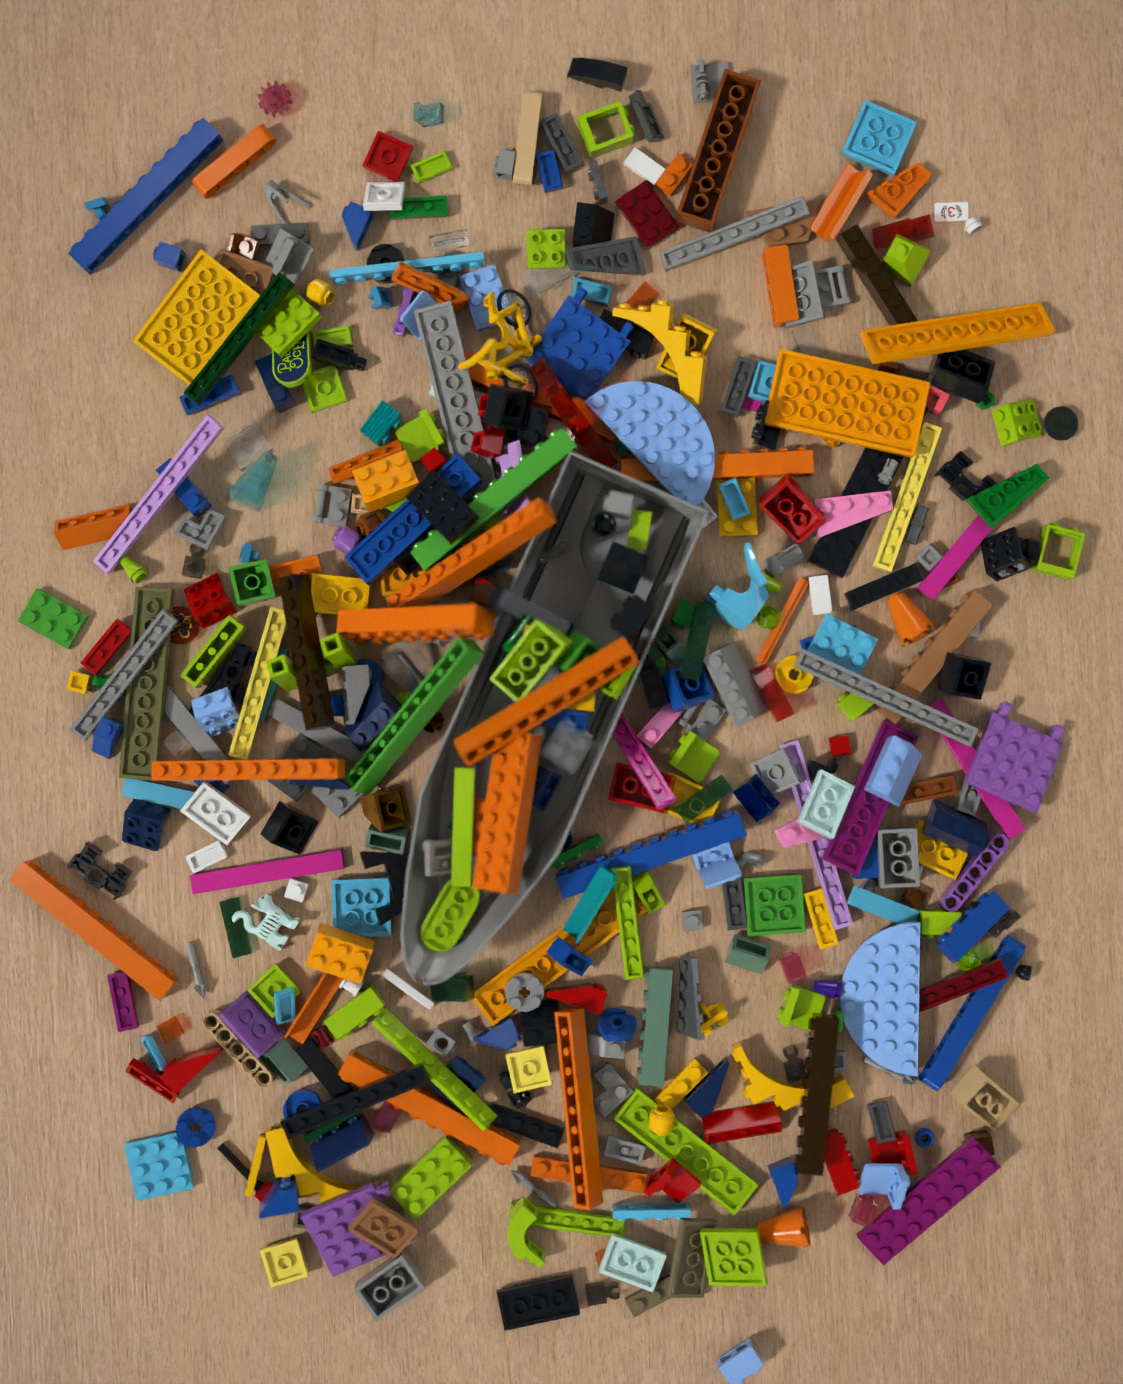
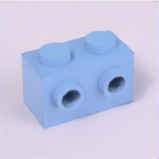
[716,1338,764,1384]

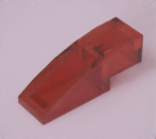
[872,214,935,248]
[749,663,795,722]

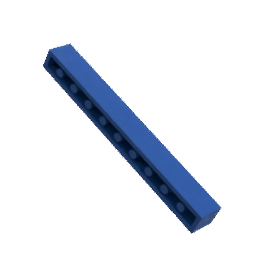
[68,118,223,275]
[556,809,747,899]

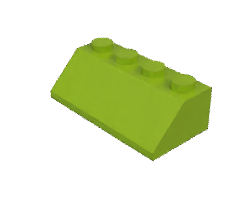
[490,619,573,702]

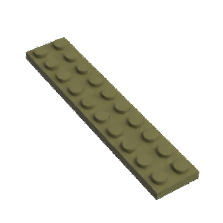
[119,587,175,781]

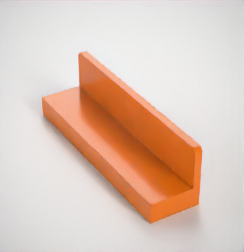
[809,164,873,242]
[762,245,799,328]
[54,504,132,550]
[284,972,344,1044]

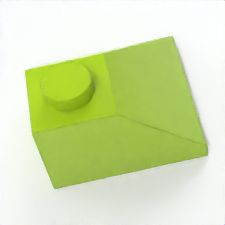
[881,234,931,286]

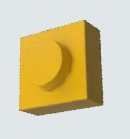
[66,671,91,694]

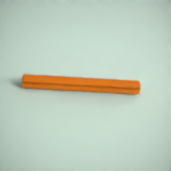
[756,578,809,664]

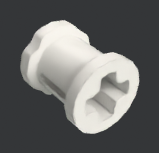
[339,979,364,997]

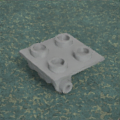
[690,59,729,103]

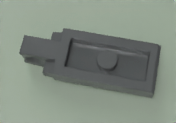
[629,90,664,142]

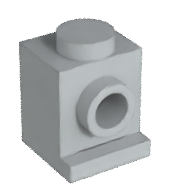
[493,148,516,181]

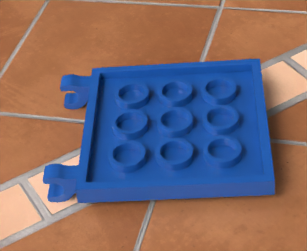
[525,287,635,401]

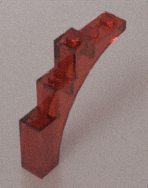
[529,358,618,468]

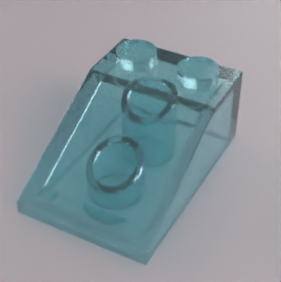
[229,450,278,512]

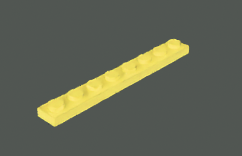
[872,422,942,573]
[228,607,286,760]

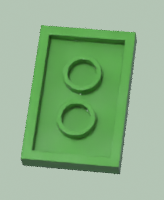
[18,588,89,649]

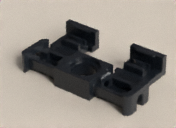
[935,450,998,501]
[221,642,257,704]
[67,841,133,900]

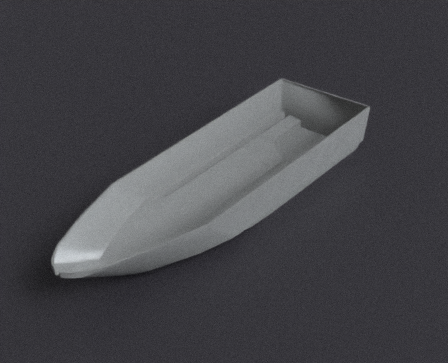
[400,452,708,985]

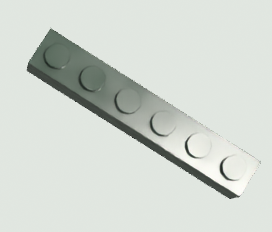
[636,966,673,1087]

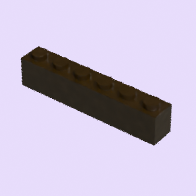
[837,224,918,326]

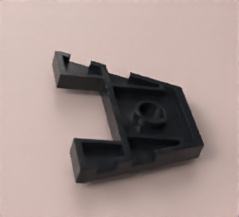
[360,851,409,926]

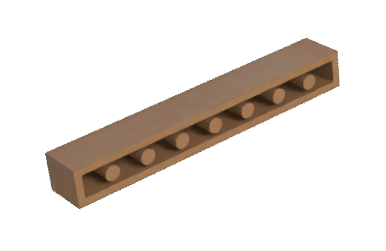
[874,591,993,724]

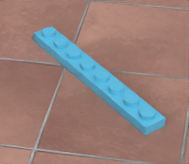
[330,252,485,285]

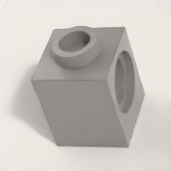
[426,1025,457,1058]

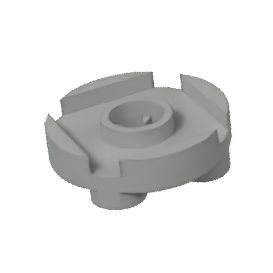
[505,972,544,1012]

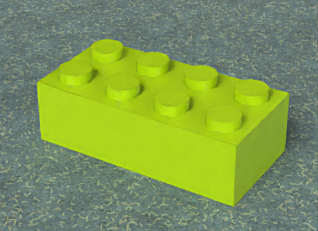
[389,1134,473,1220]

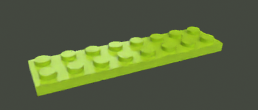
[613,1087,759,1216]

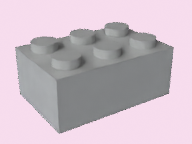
[354,1248,426,1322]

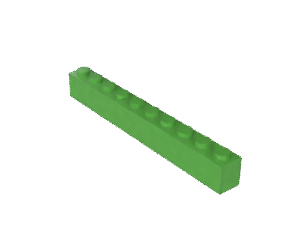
[410,428,579,571]
[345,636,484,794]

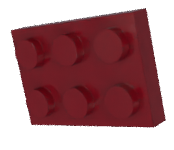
[615,179,679,250]

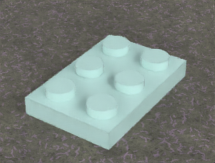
[797,769,855,839]
[598,1233,667,1292]

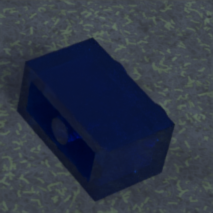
[733,774,780,822]

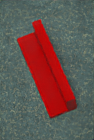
[702,1102,782,1144]

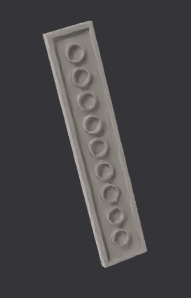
[413,301,497,500]

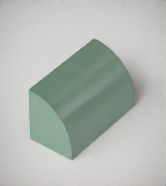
[365,823,410,855]
[725,934,771,974]
[261,1038,308,1085]

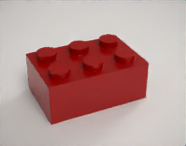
[608,762,676,814]

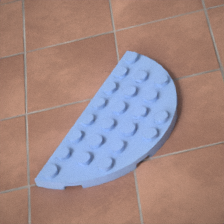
[584,381,715,507]
[840,922,920,1076]

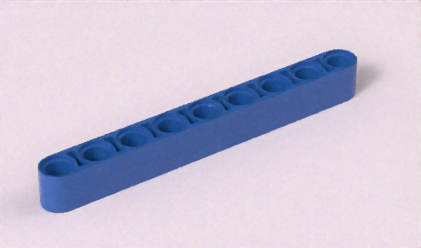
[919,935,1026,1091]

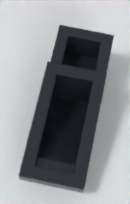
[567,58,628,92]

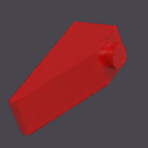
[545,982,608,1015]

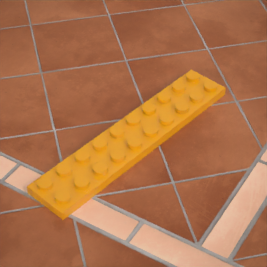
[860,302,1055,364]
[470,888,647,1026]

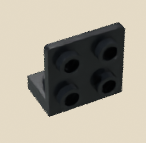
[751,400,780,449]
[980,527,1032,582]

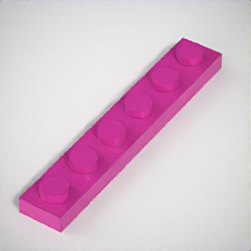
[612,712,676,810]

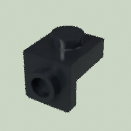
[806,757,838,775]

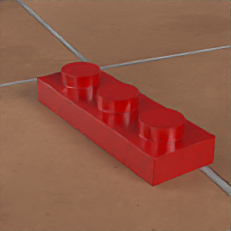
[80,619,132,675]
[125,1058,182,1103]

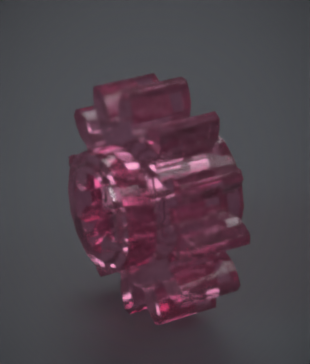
[257,81,293,118]

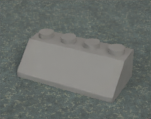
[701,642,768,727]

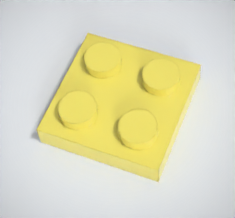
[505,1045,552,1093]
[260,1237,309,1288]

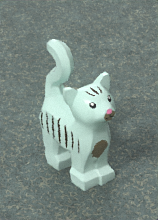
[232,893,301,951]

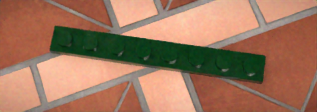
[184,272,295,405]

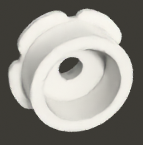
[964,217,983,235]

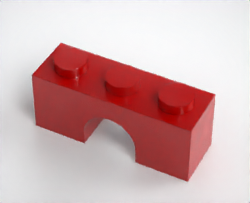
[470,394,506,459]

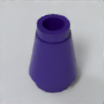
[813,980,842,999]

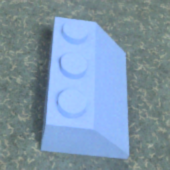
[864,735,922,807]

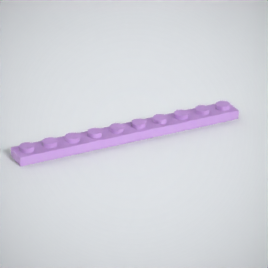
[93,415,224,574]
[779,740,853,930]

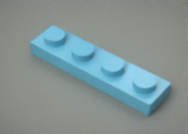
[612,1203,691,1221]

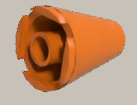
[887,592,936,647]
[756,1207,811,1248]

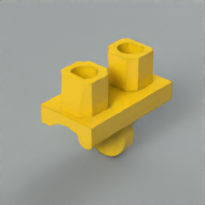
[699,1001,729,1036]

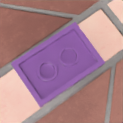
[219,990,286,1059]

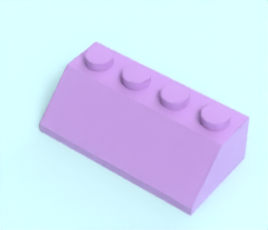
[495,440,529,519]

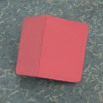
[925,385,950,415]

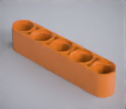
[192,124,277,199]

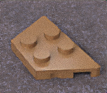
[746,201,820,247]

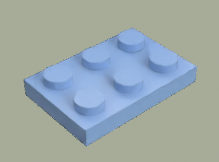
[459,264,511,332]

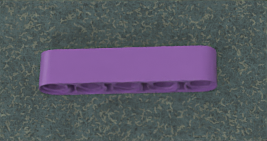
[939,833,1009,912]

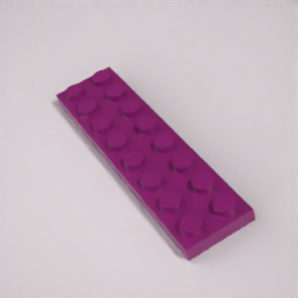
[821,720,919,876]
[857,1136,1001,1266]

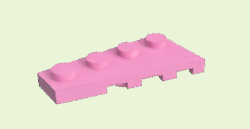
[774,817,827,847]

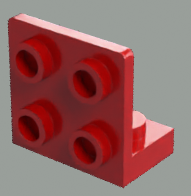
[184,573,237,629]
[867,1130,918,1176]
[644,1158,702,1203]

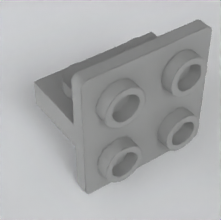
[265,229,314,282]

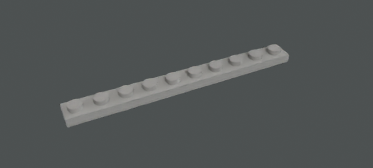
[793,649,979,747]

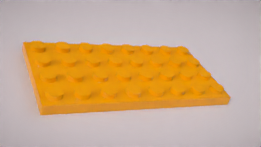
[764,349,931,458]

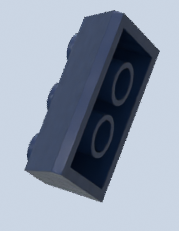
[343,681,403,752]
[922,799,989,856]
[310,1114,374,1173]

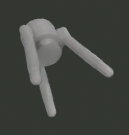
[263,180,311,224]

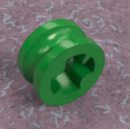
[975,391,995,410]

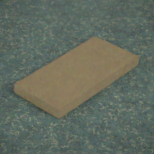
[667,1218,717,1298]

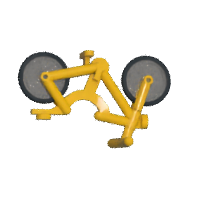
[458,289,542,400]

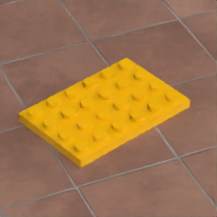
[133,249,261,385]

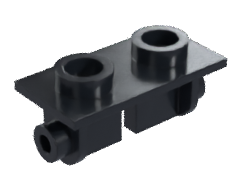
[499,1069,532,1108]

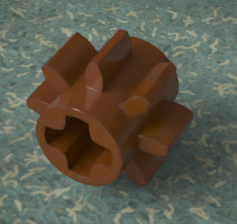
[423,711,445,733]

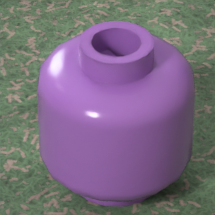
[332,526,361,554]

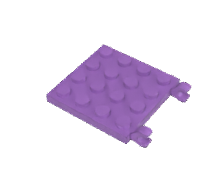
[964,701,1064,813]
[301,1181,415,1277]

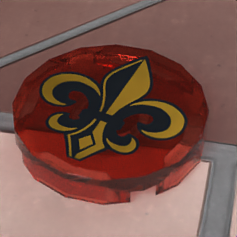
[170,606,200,645]

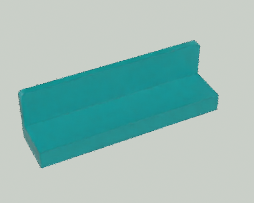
[562,865,618,944]

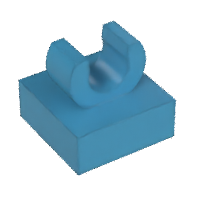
[84,197,109,218]
[368,286,393,309]
[238,543,260,564]

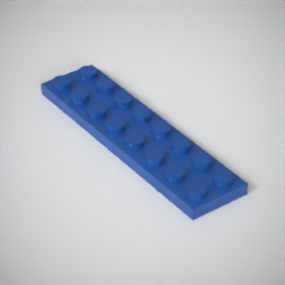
[344,453,483,586]

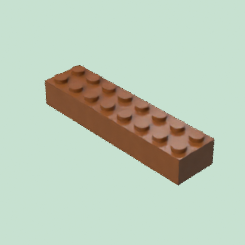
[675,69,761,233]

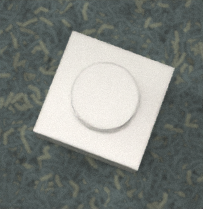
[284,878,309,903]

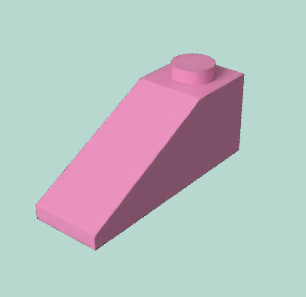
[636,700,684,749]

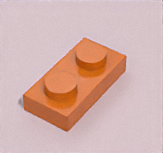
[655,153,693,197]

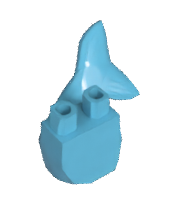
[704,542,769,629]

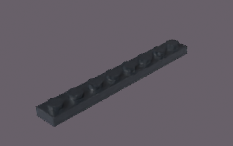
[280,1063,430,1139]

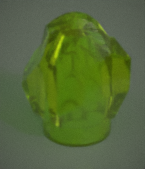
[757,606,779,630]
[955,949,981,971]

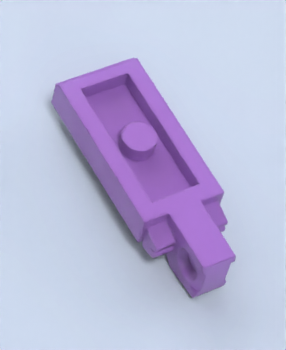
[392,287,419,337]

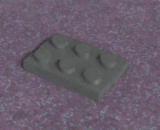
[267,733,332,802]

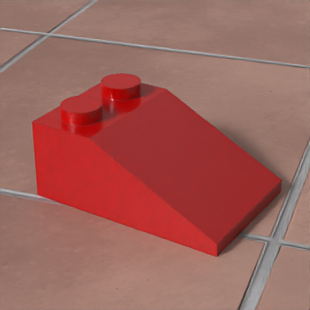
[758,473,827,545]
[159,1045,223,1094]

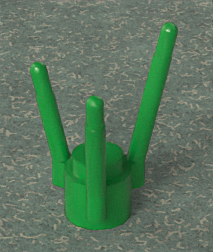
[502,615,531,654]

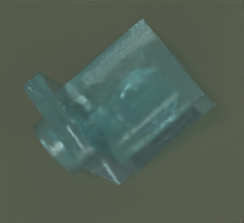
[413,102,444,128]

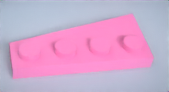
[813,491,893,538]

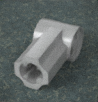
[763,544,804,578]

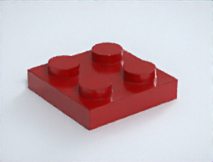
[363,131,413,182]

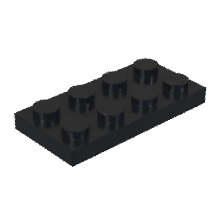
[406,470,480,545]
[497,1274,580,1331]

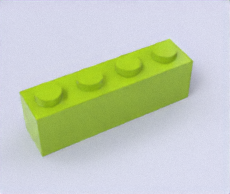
[180,615,249,688]

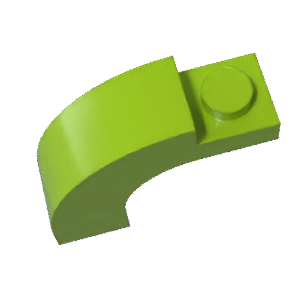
[507,1196,545,1268]

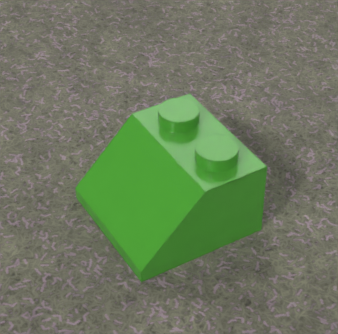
[228,559,276,607]
[555,630,602,671]

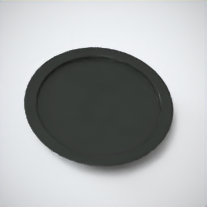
[1044,406,1078,441]

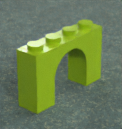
[266,633,358,692]

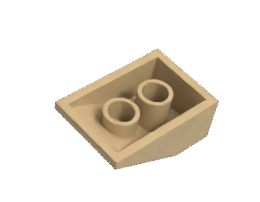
[949,1065,1020,1132]

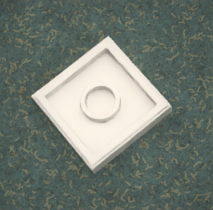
[363,182,406,211]

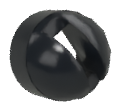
[1016,965,1031,981]

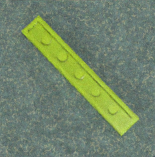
[451,767,475,887]
[611,866,644,980]
[509,1202,625,1237]

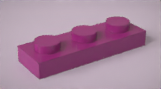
[107,971,139,1032]

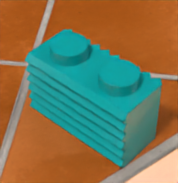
[359,400,402,447]

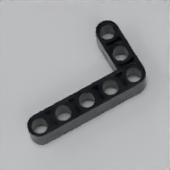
[470,582,574,638]

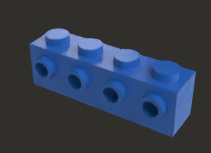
[936,891,1010,963]

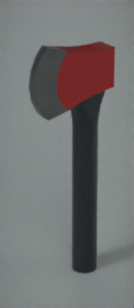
[217,1143,280,1202]

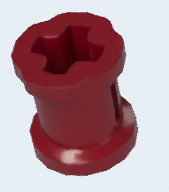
[311,1024,335,1050]

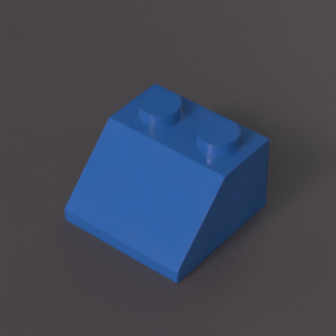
[661,662,716,713]
[259,1176,300,1219]

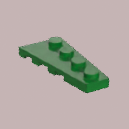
[966,464,1049,529]

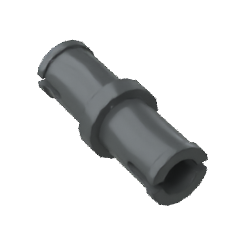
[906,505,929,545]

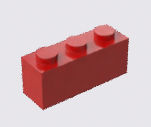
[824,1128,861,1196]

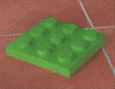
[743,874,806,936]

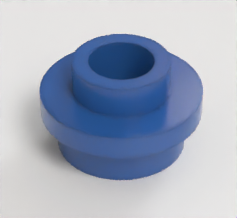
[915,1128,934,1148]

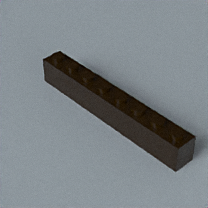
[278,574,335,731]
[794,1013,839,1176]

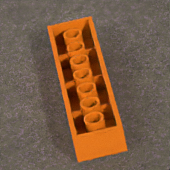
[336,604,494,644]
[472,733,542,895]

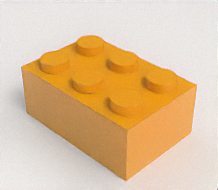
[352,450,419,513]
[305,922,375,984]

